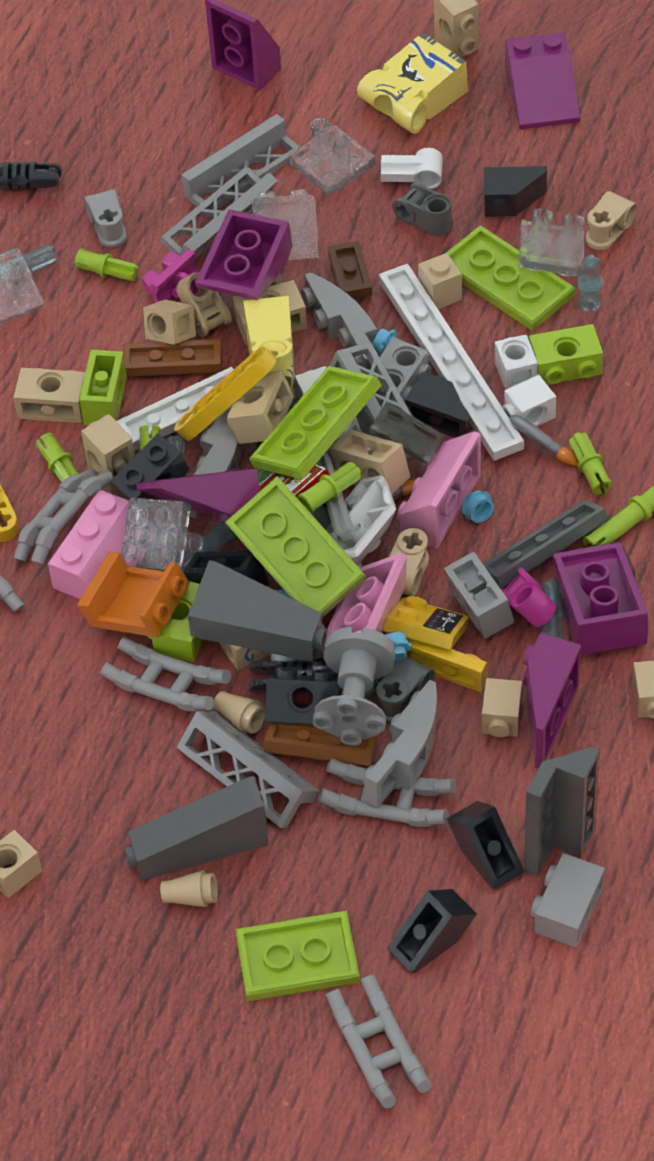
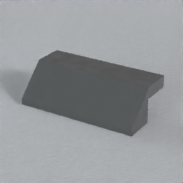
[524,747,600,876]

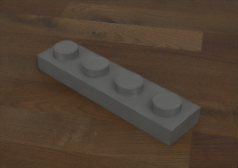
[483,499,609,588]

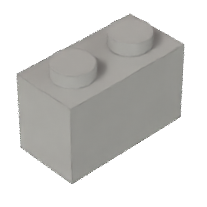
[530,853,605,948]

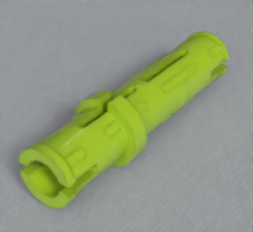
[583,485,654,548]

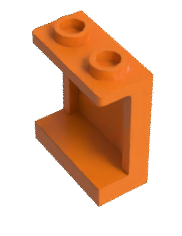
[77,551,190,638]

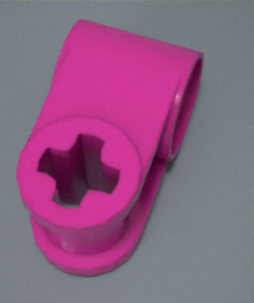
[500,567,556,627]

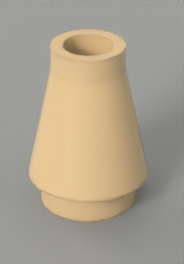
[213,691,266,733]
[160,870,218,907]

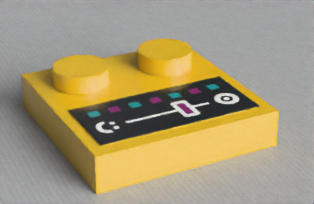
[383,596,469,650]

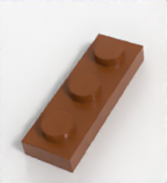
[123,339,222,377]
[264,722,377,766]

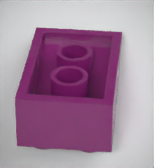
[205,0,281,90]
[505,32,580,129]
[195,209,293,300]
[136,469,260,521]
[553,542,648,655]
[523,632,581,769]

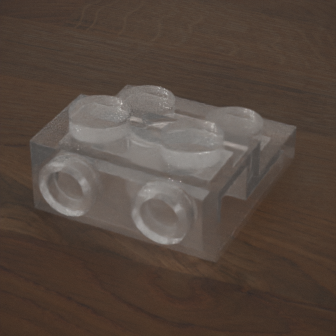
[251,189,319,261]

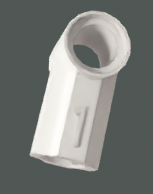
[381,148,443,189]

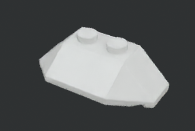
[326,475,396,568]

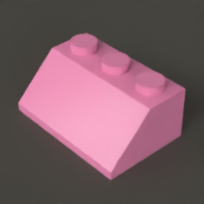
[397,431,481,549]
[48,490,163,599]
[319,553,407,653]

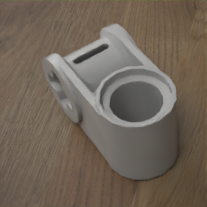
[84,189,127,248]

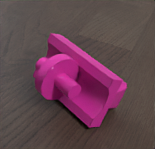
[142,249,199,303]

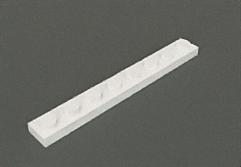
[379,263,524,461]

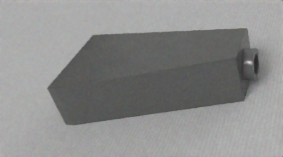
[188,560,327,662]
[124,776,269,881]

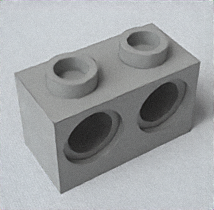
[374,337,431,417]
[444,552,514,639]

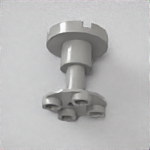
[313,627,396,746]

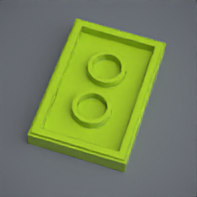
[235,911,360,1002]

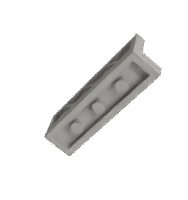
[181,114,302,210]
[160,166,278,260]
[329,342,431,462]
[176,711,320,828]

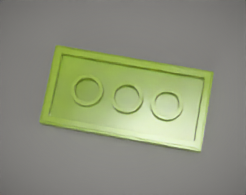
[446,225,576,331]
[249,366,382,480]
[225,476,368,617]

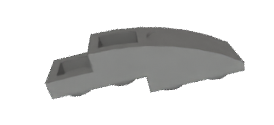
[302,272,377,370]
[184,404,243,519]
[363,680,437,807]

